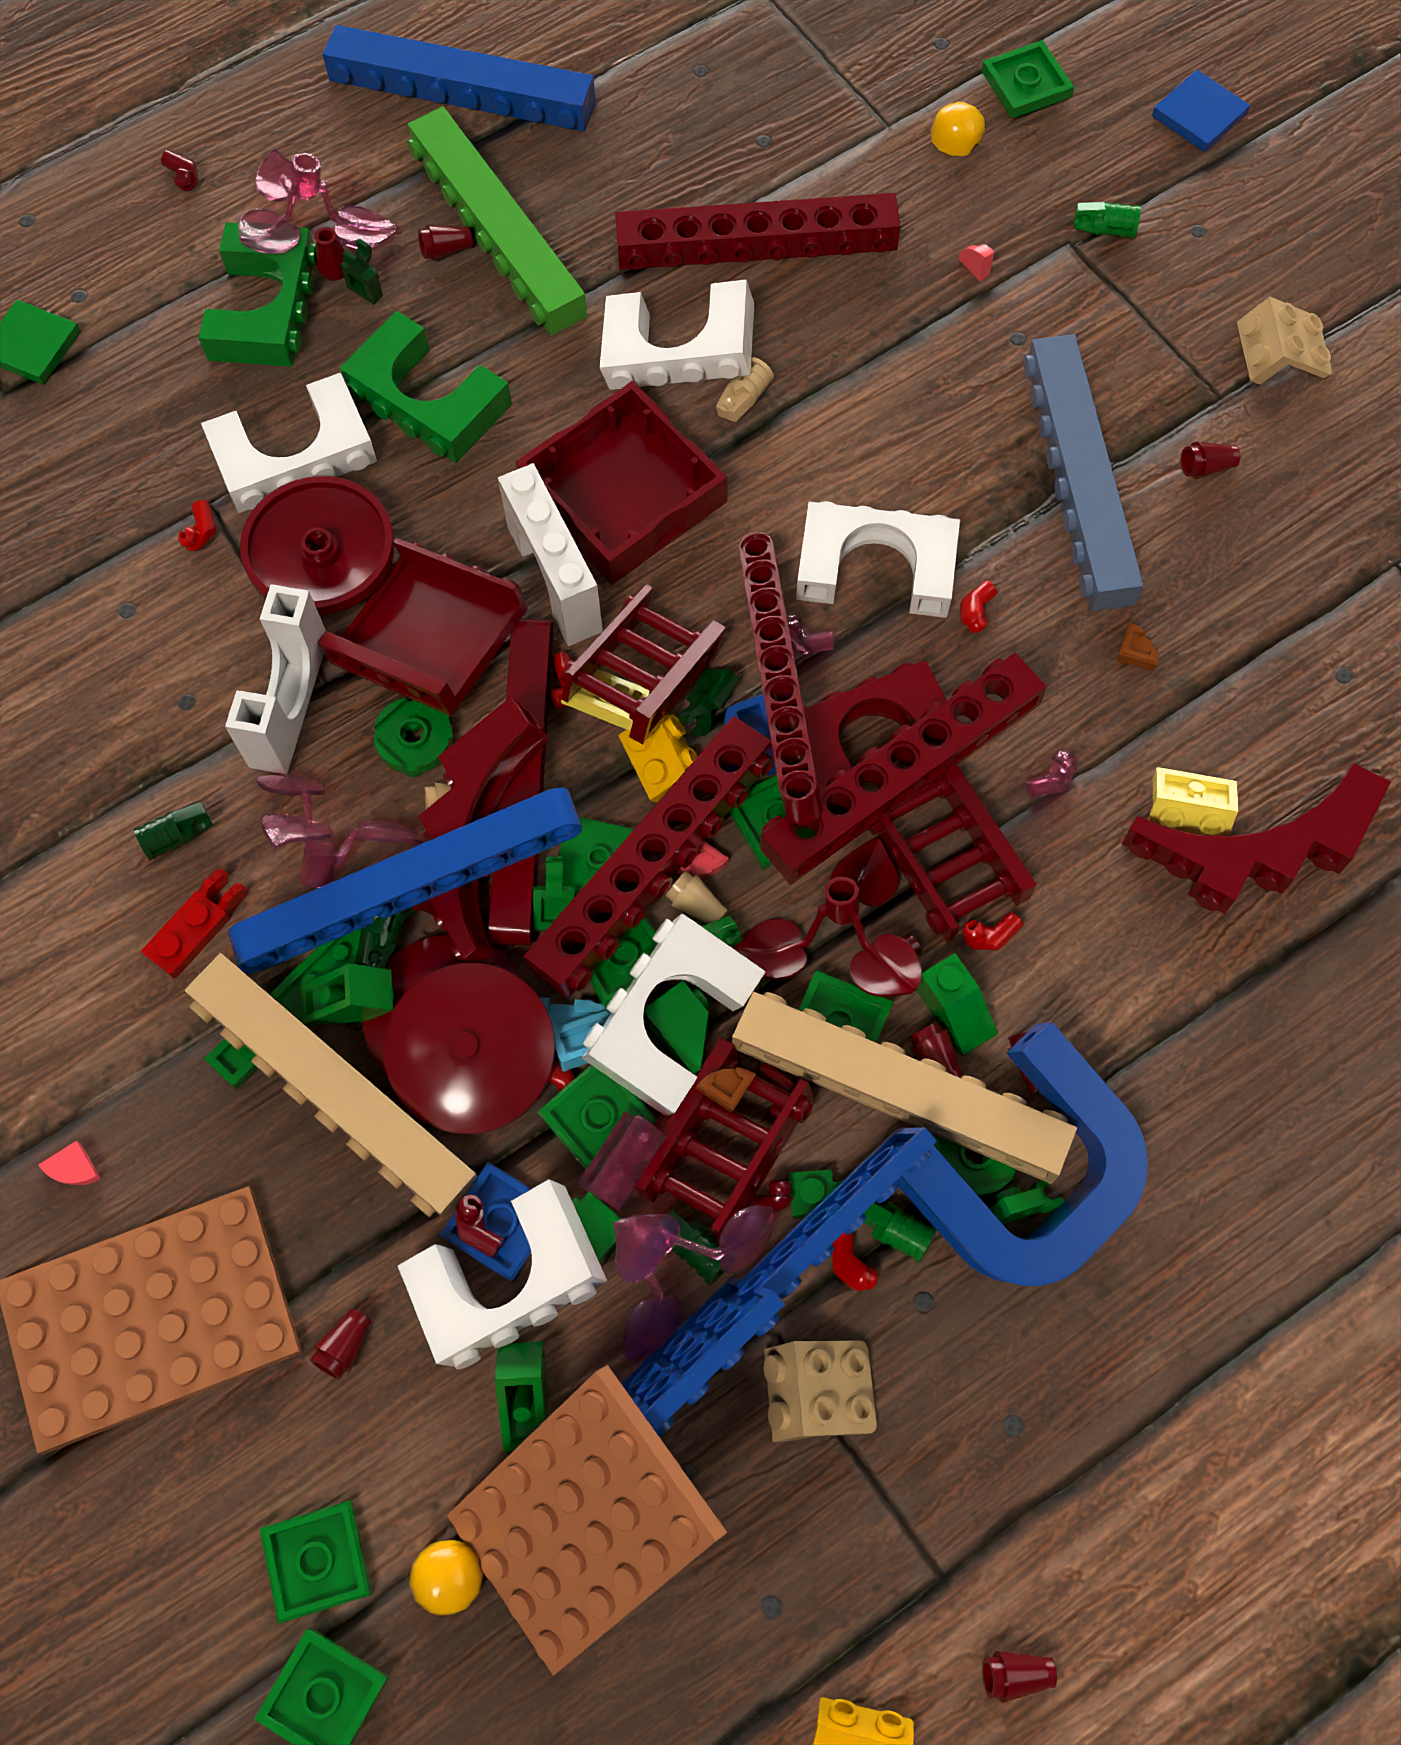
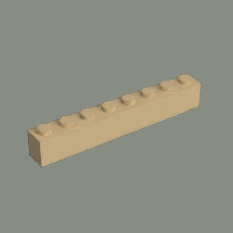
[184,953,478,1219]
[732,991,1077,1184]

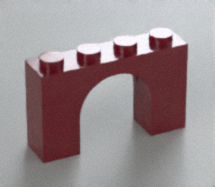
[804,660,958,810]

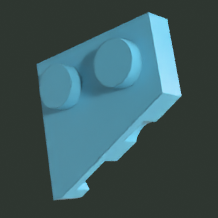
[540,997,612,1071]

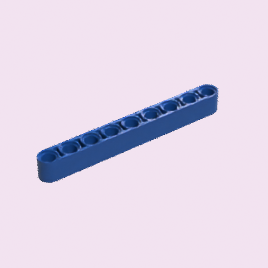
[228,788,582,973]

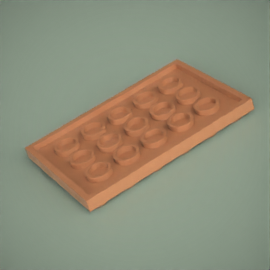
[0,1186,303,1455]
[447,1365,727,1676]

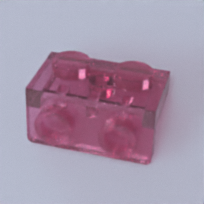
[577,1112,667,1211]

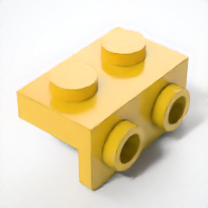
[618,714,698,803]
[812,1697,914,1745]

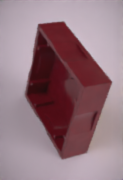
[515,381,728,585]

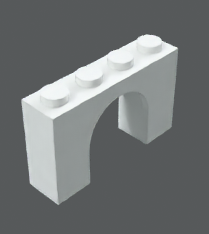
[600,279,754,390]
[201,373,377,513]
[498,463,603,646]
[796,501,960,618]
[225,585,326,775]
[582,913,765,1116]
[398,1179,607,1369]

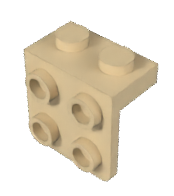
[1237,296,1332,385]
[764,1341,877,1442]

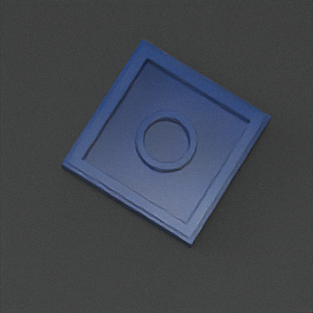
[1152,69,1250,152]
[439,1162,532,1284]

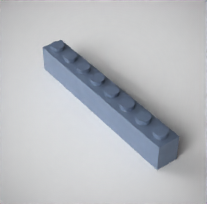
[1023,334,1144,611]

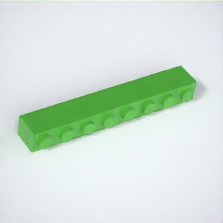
[407,106,588,336]

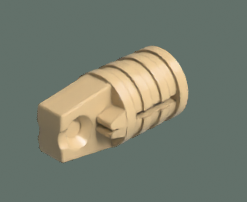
[716,357,774,422]

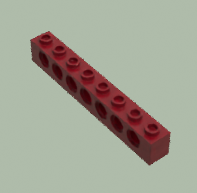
[615,193,901,270]
[760,652,1047,885]
[523,716,774,999]

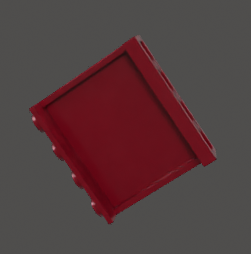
[317,538,528,716]

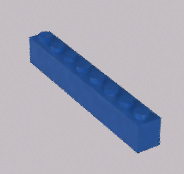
[322,25,596,132]

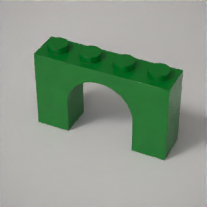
[198,222,317,367]
[340,311,512,463]

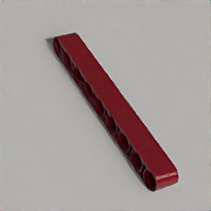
[739,532,822,825]
[489,619,553,946]

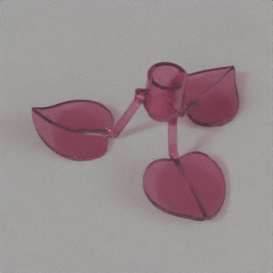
[238,149,398,254]
[256,774,426,888]
[613,1205,774,1361]

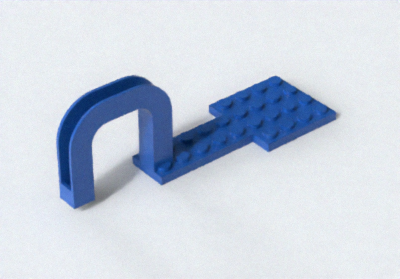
[621,1022,1148,1437]

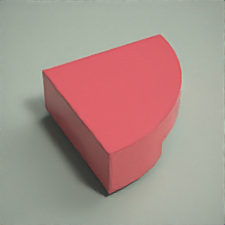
[958,244,994,281]
[677,841,729,878]
[38,1141,101,1185]

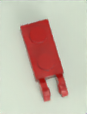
[141,868,248,979]

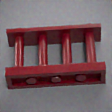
[561,584,726,745]
[868,765,1037,944]
[630,1037,814,1244]

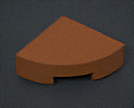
[1116,622,1158,672]
[695,1068,756,1112]

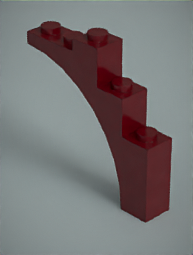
[412,696,549,965]
[1122,763,1391,914]

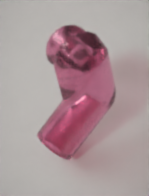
[787,615,834,654]
[1026,750,1077,798]

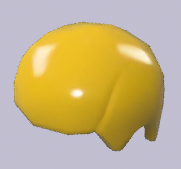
[931,101,985,156]
[409,1540,483,1615]

